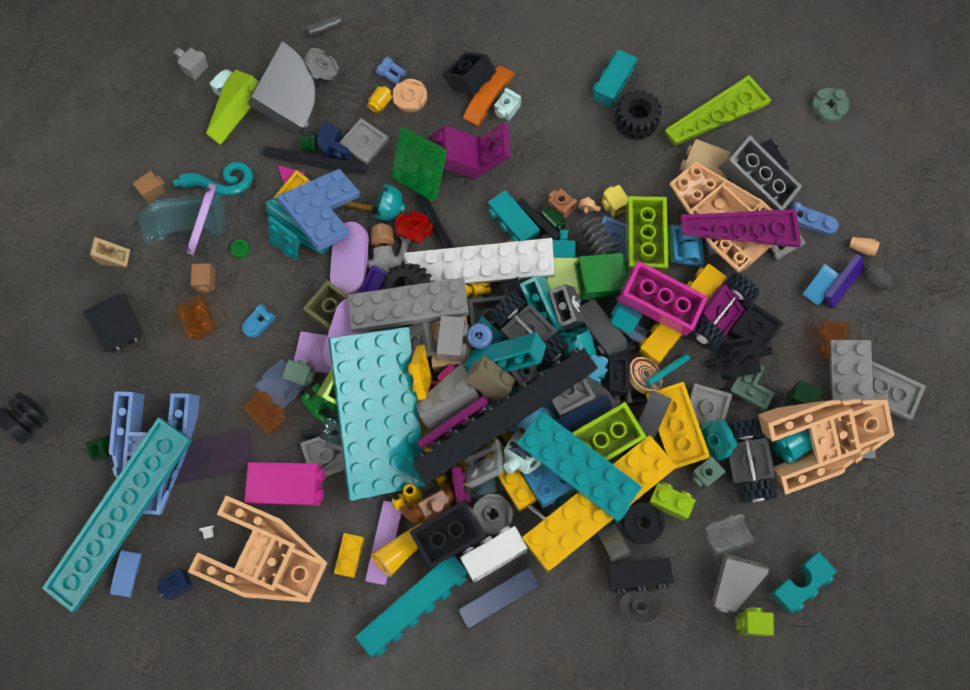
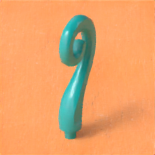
[173,162,253,196]

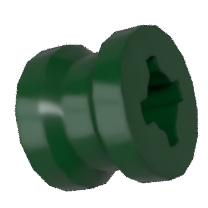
[300,134,318,152]

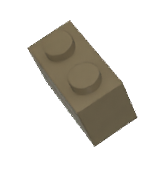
[465,355,515,403]

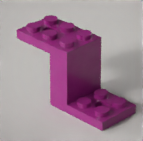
[426,122,511,179]

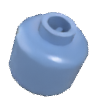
[467,323,493,349]

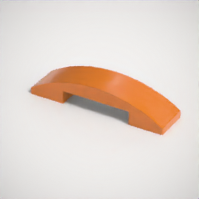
[463,65,515,127]

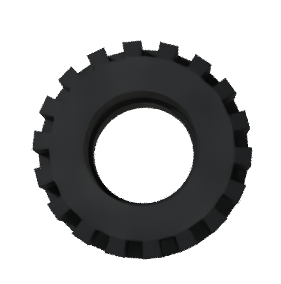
[614,89,662,140]
[382,263,434,289]

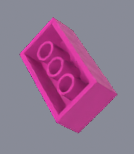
[617,261,708,336]

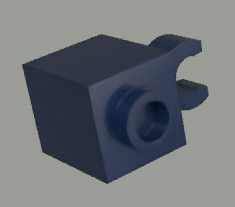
[157,568,194,600]

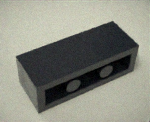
[606,557,674,594]

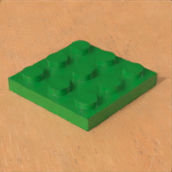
[391,127,447,201]

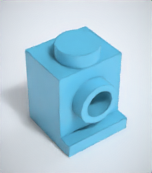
[587,355,609,385]

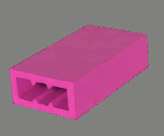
[244,462,325,506]

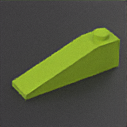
[206,70,259,146]

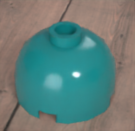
[373,183,405,222]

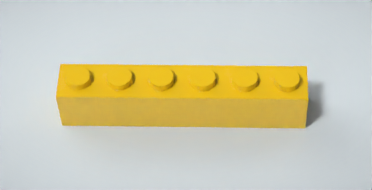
[638,263,727,366]

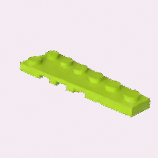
[664,75,771,146]

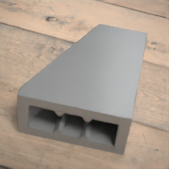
[712,553,769,613]

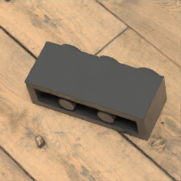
[578,299,627,359]

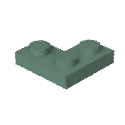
[730,365,775,411]

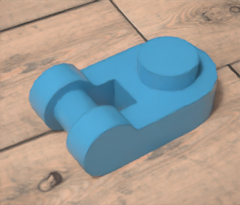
[242,304,276,338]

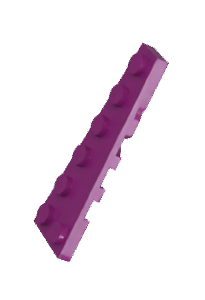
[680,209,801,247]

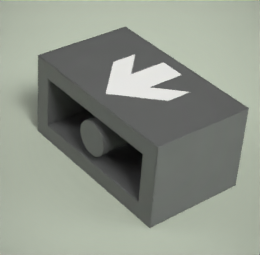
[548,284,586,330]

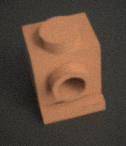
[548,188,577,218]

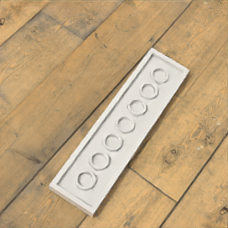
[404,238,555,286]

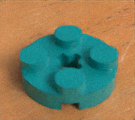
[700,420,737,461]

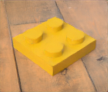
[408,345,432,400]

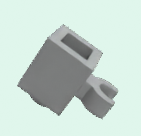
[174,48,209,81]

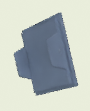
[254,359,306,411]

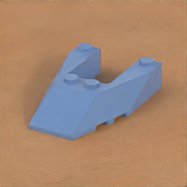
[109,392,200,515]

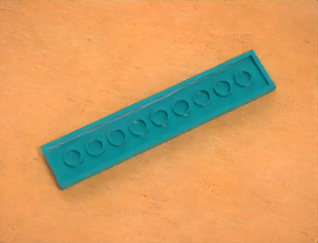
[42,418,192,612]

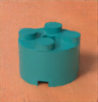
[558,327,597,362]
[764,430,813,465]

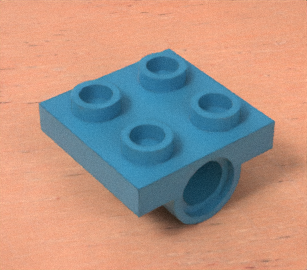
[667,224,705,267]
[522,464,576,508]

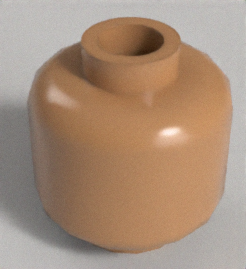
[370,223,394,248]

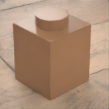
[133,171,166,204]
[191,263,216,294]

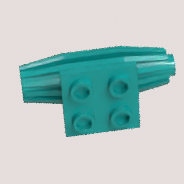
[265,198,330,261]

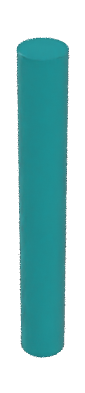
[645,354,690,387]

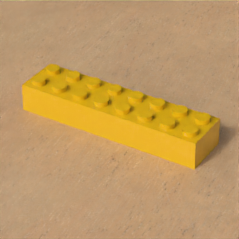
[522,435,677,573]

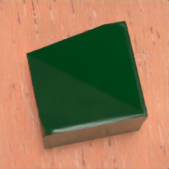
[86,435,112,461]

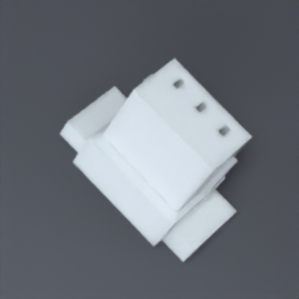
[199,525,215,539]

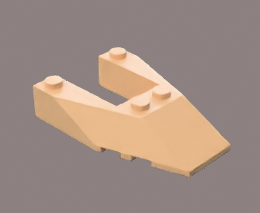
[758,398,894,495]
[188,496,328,602]

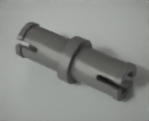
[307,14,343,37]

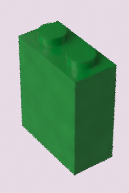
[574,253,628,299]

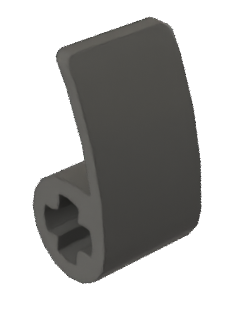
[597,522,631,564]

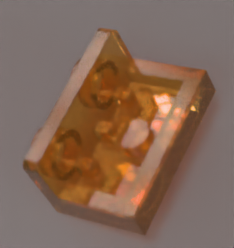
[176,296,217,340]
[819,319,848,361]
[242,389,287,436]

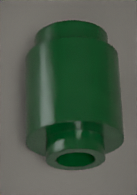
[539,206,566,233]

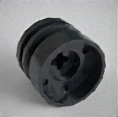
[0,392,50,444]

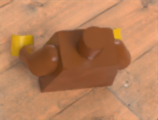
[392,473,456,524]

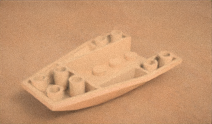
[669,162,772,273]

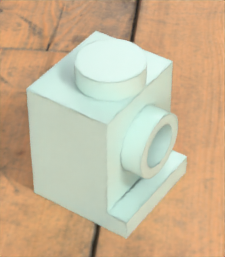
[494,88,521,121]

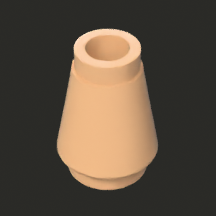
[849,237,880,257]

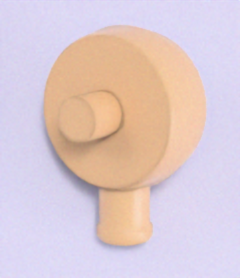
[578,197,601,214]

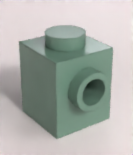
[282,359,315,386]
[690,457,725,490]

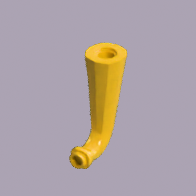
[371,522,425,577]

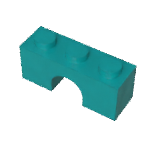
[770,552,837,614]

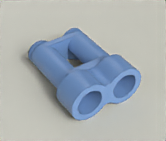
[376,56,407,84]

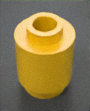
[367,86,392,113]

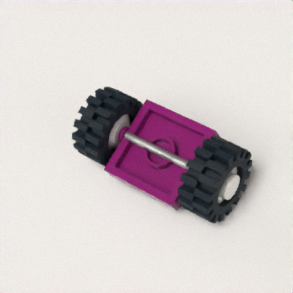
[689,273,760,351]

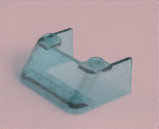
[137,193,224,244]

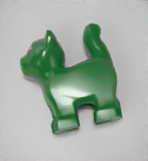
[301,383,338,424]

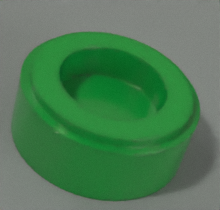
[230,239,250,259]

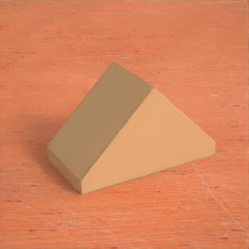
[90,237,130,267]

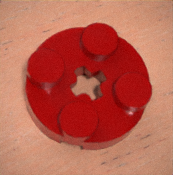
[395,211,433,243]

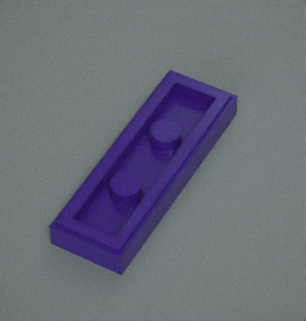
[825,254,865,309]

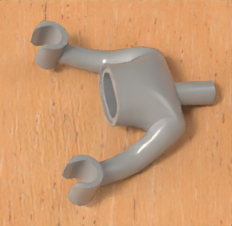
[367,236,412,272]

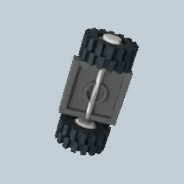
[490,291,569,370]
[727,418,777,503]

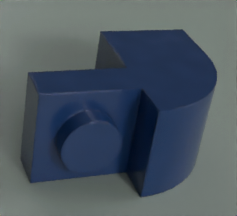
[317,121,351,161]

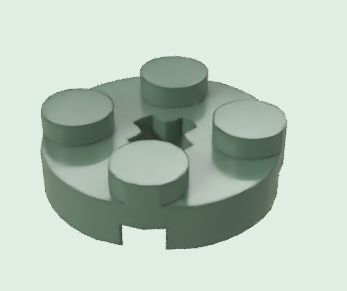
[811,88,849,123]

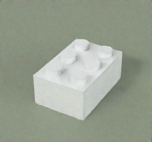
[460,526,528,583]

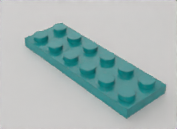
[517,411,642,521]

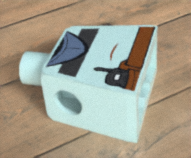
[503,426,542,474]

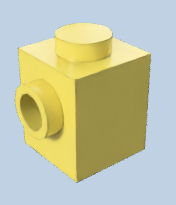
[601,185,628,218]

